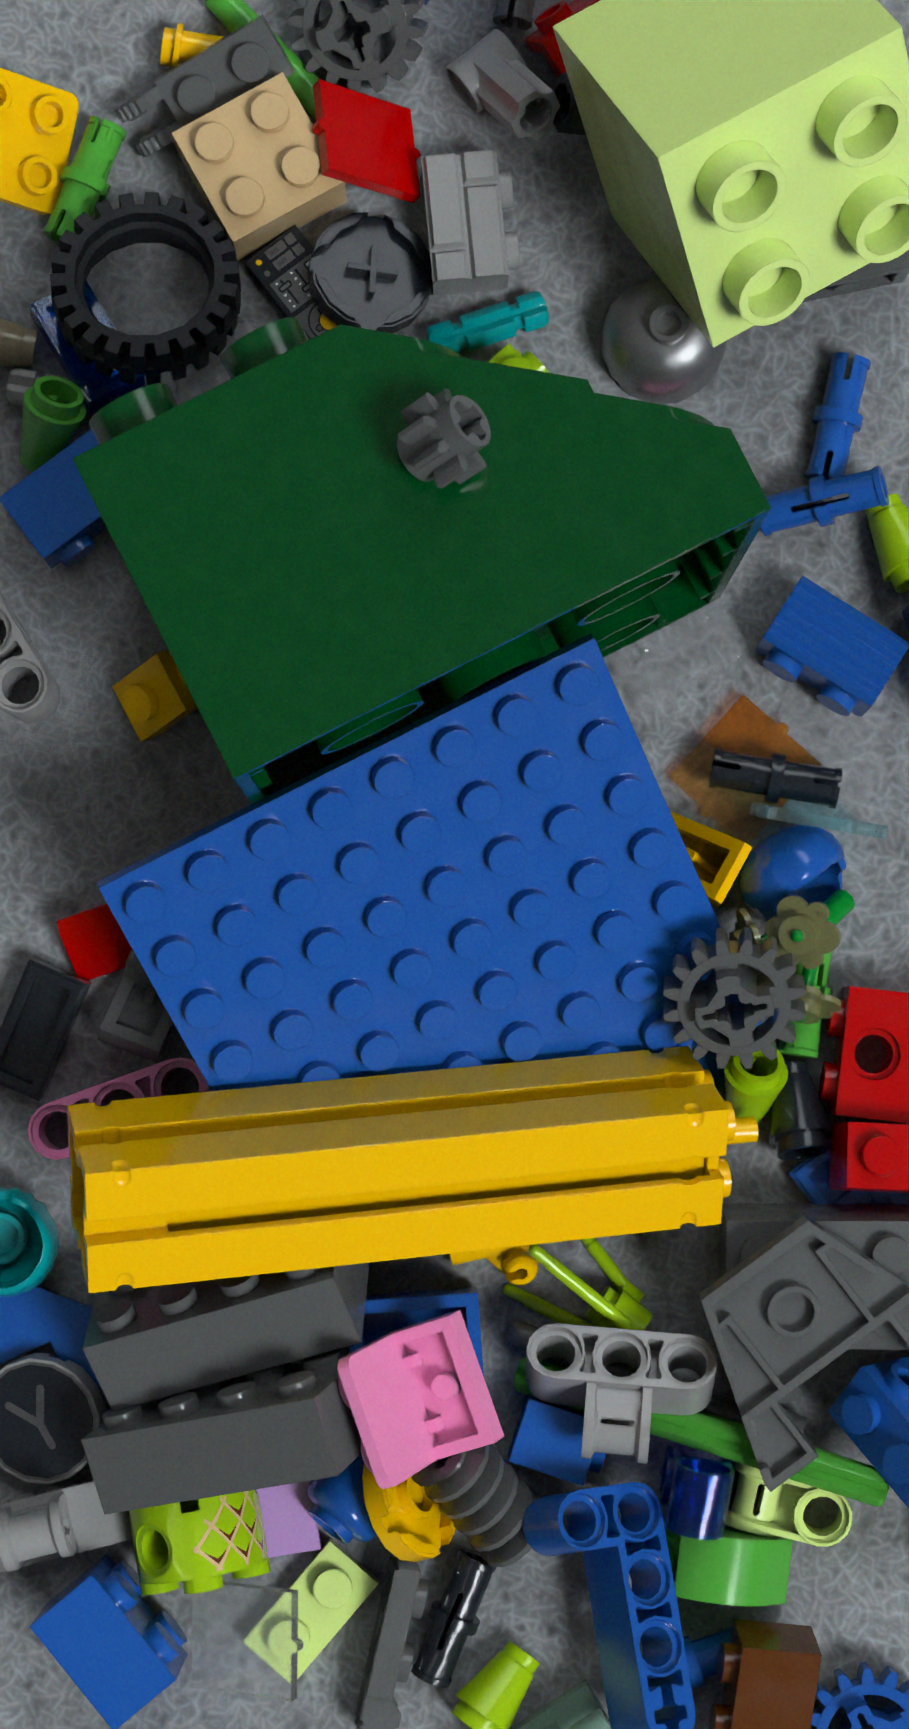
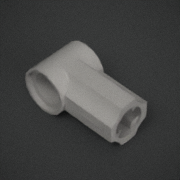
[445,29,561,140]

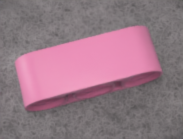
[28,1057,211,1160]

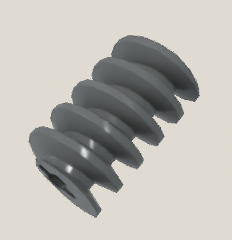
[412,1444,539,1567]

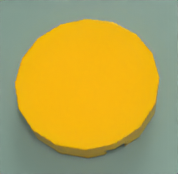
[362,1463,456,1562]

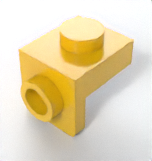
[112,650,198,742]

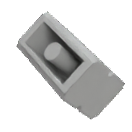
[421,150,520,296]

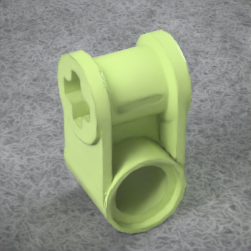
[722,1462,852,1547]

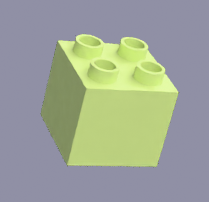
[552,0,909,348]

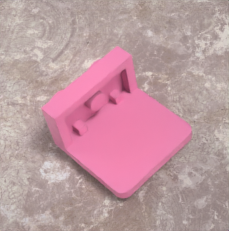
[337,1310,504,1489]

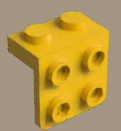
[0,68,79,215]

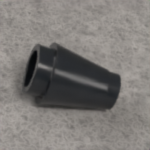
[769,1061,833,1160]

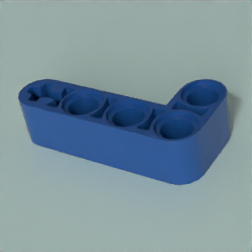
[523,1482,695,1729]

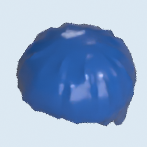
[739,825,846,923]

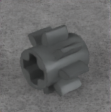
[397,389,491,489]

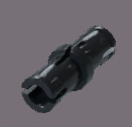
[709,747,842,809]
[411,1549,496,1688]

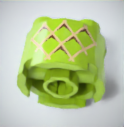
[129,1490,271,1595]

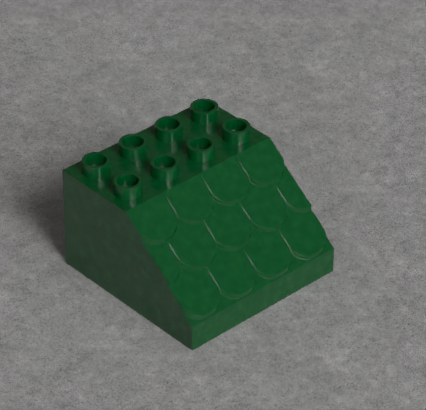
[72,317,771,804]

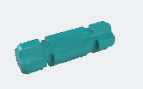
[427,291,549,355]

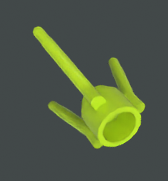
[503,1238,653,1331]

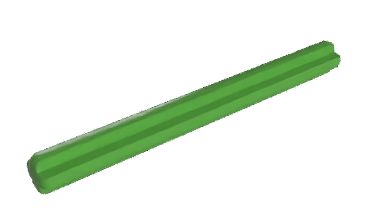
[514,1357,889,1507]

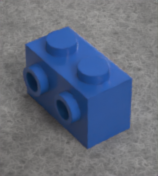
[828,1357,909,1509]

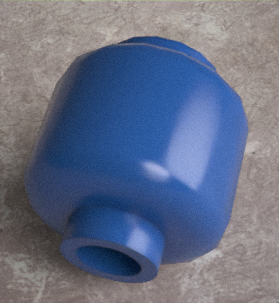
[307,1454,377,1545]

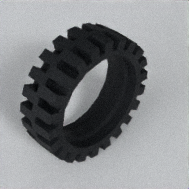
[50,192,241,385]

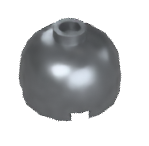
[601,276,726,404]

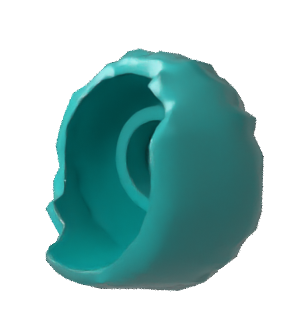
[0,1187,59,1297]

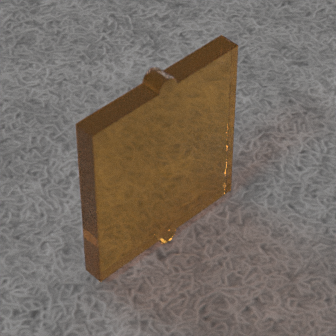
[669,694,821,844]

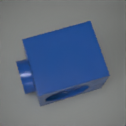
[508,1395,606,1486]

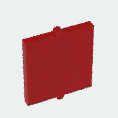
[312,79,421,203]

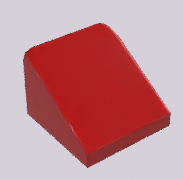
[55,903,133,981]

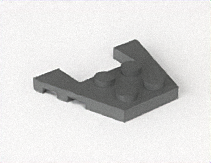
[699,1215,909,1492]

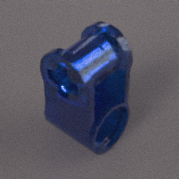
[659,1446,735,1540]

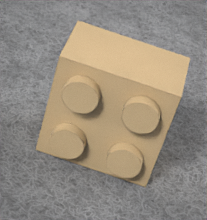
[172,72,347,262]

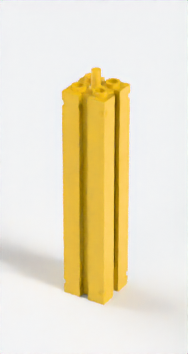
[67,1046,758,1293]

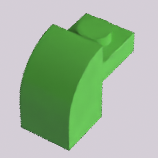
[663,1517,793,1607]

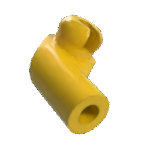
[450,1245,539,1285]

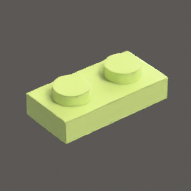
[245,1538,379,1683]

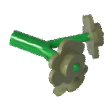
[729,889,855,1024]

